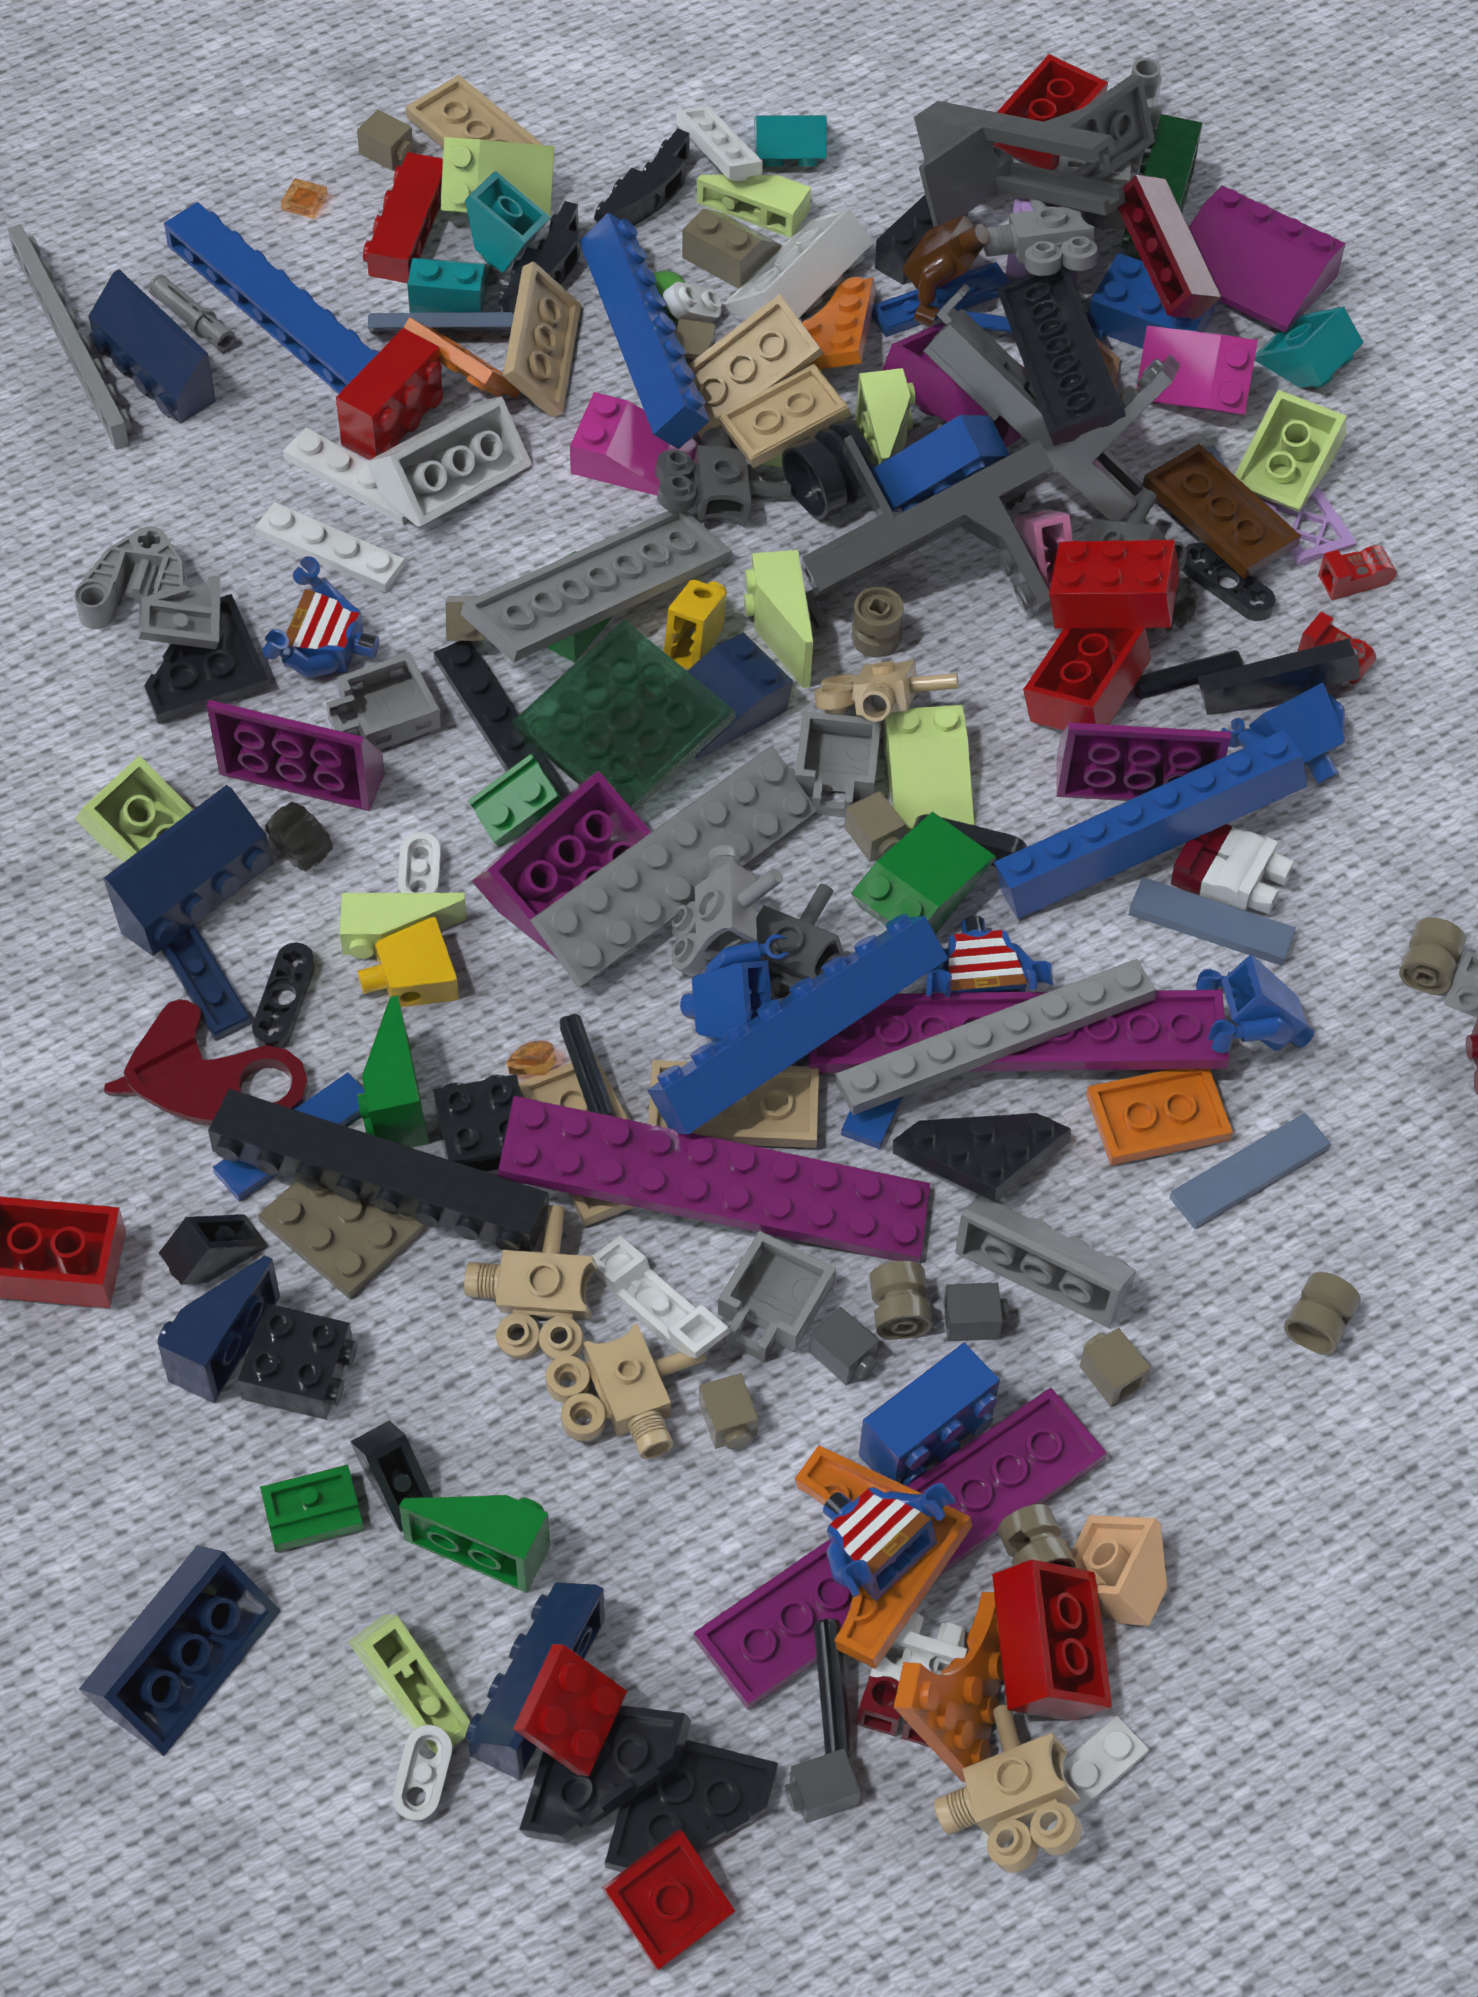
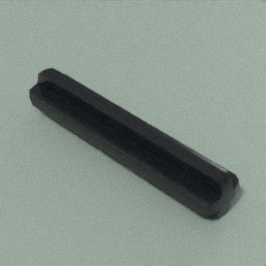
[1133,650,1243,698]
[559,1013,614,1117]
[814,1619,852,1757]

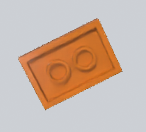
[403,317,521,398]
[1086,1069,1233,1166]

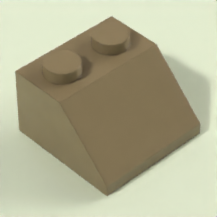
[682,208,781,289]

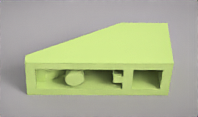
[697,175,811,238]
[340,893,466,959]
[348,1614,471,1755]

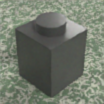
[943,1282,1009,1341]
[809,1307,879,1386]
[785,1748,861,1824]

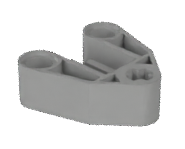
[74,526,186,629]

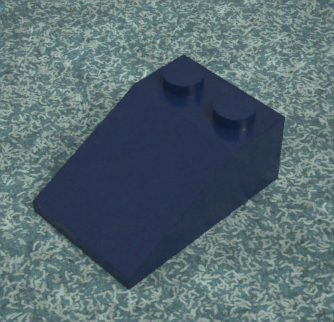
[648,632,793,760]
[157,1256,280,1403]

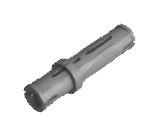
[148,274,235,352]

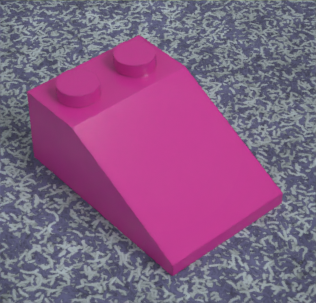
[1136,326,1258,416]
[570,392,699,496]

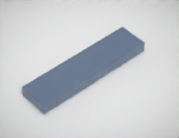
[368,312,514,333]
[1128,877,1296,966]
[1169,1113,1331,1229]

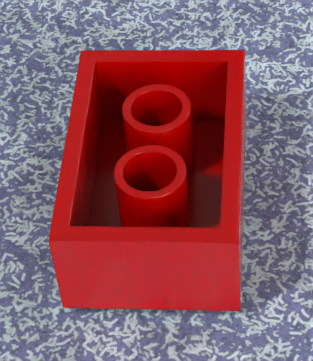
[993,54,1108,170]
[336,328,444,460]
[1049,539,1179,629]
[1023,628,1151,731]
[0,1196,126,1308]
[992,1559,1112,1721]

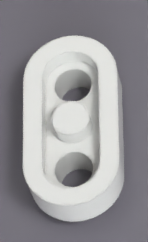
[663,282,721,323]
[398,832,441,893]
[392,1725,452,1821]

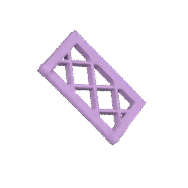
[1259,486,1357,566]

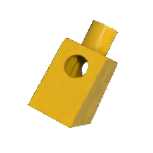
[663,580,727,670]
[357,917,459,1007]

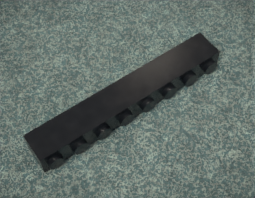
[208,1089,549,1252]

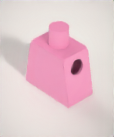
[1014,509,1073,591]

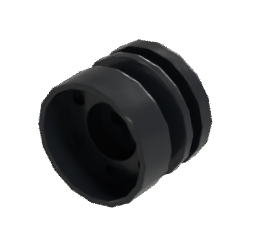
[782,421,877,519]

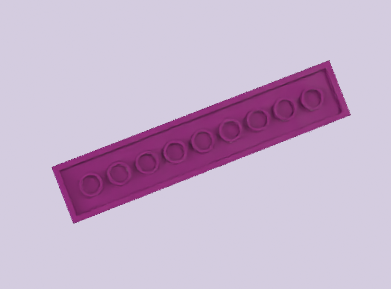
[809,990,1229,1073]
[497,1096,930,1263]
[693,1387,1107,1710]

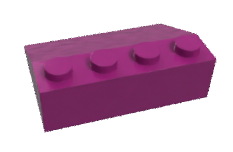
[1189,185,1346,333]
[882,322,1026,447]
[207,700,385,812]
[1056,722,1231,801]
[472,771,651,960]

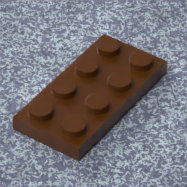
[1142,444,1301,579]

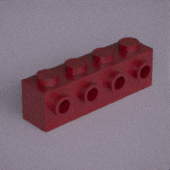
[1118,174,1221,319]

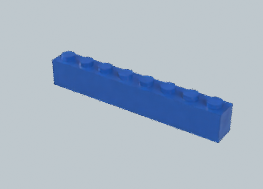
[164,202,379,394]
[579,213,710,449]
[994,730,1307,919]
[647,914,948,1134]

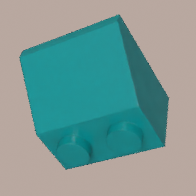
[754,115,827,166]
[465,171,551,273]
[407,257,491,313]
[1254,306,1364,388]

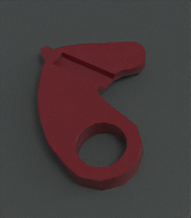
[104,999,309,1125]

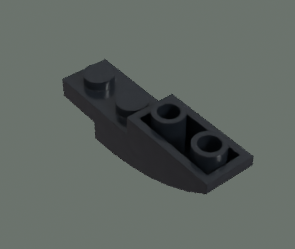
[594,128,690,226]
[498,201,580,314]

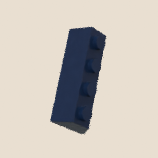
[88,269,216,424]
[103,785,274,956]
[79,1545,281,1756]
[465,1582,605,1780]

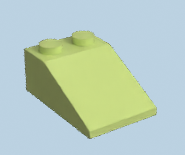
[441,137,555,219]
[855,368,915,466]
[1235,390,1347,512]
[744,550,813,688]
[882,705,974,832]
[75,755,193,862]

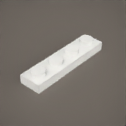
[676,106,763,181]
[283,427,408,525]
[255,502,405,592]
[980,1715,1149,1874]

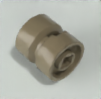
[851,586,904,658]
[1399,917,1466,995]
[869,1261,933,1340]
[1284,1272,1361,1355]
[997,1504,1076,1568]

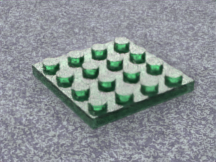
[512,619,736,813]

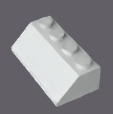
[723,208,873,322]
[366,396,532,527]

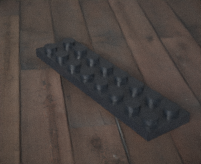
[997,265,1126,446]

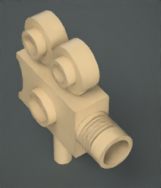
[814,660,959,722]
[464,1205,598,1361]
[545,1324,707,1459]
[934,1705,1082,1873]

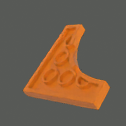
[801,277,876,370]
[795,1445,972,1669]
[894,1592,1004,1783]

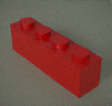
[363,152,443,284]

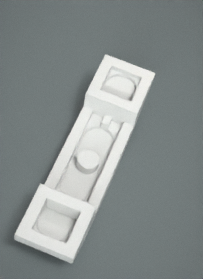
[592,1235,730,1359]

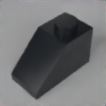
[159,1214,267,1285]
[350,1420,433,1532]

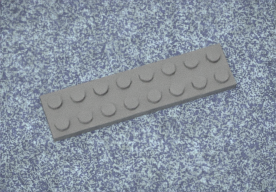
[460,511,732,663]
[530,745,818,987]

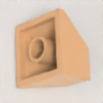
[1071,1515,1167,1626]

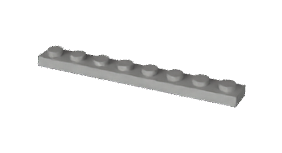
[7,224,132,450]
[836,958,1156,1115]

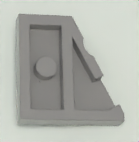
[138,576,220,649]

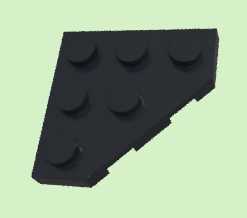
[144,594,270,724]
[893,1113,1071,1202]
[519,1705,692,1843]
[605,1739,778,1872]

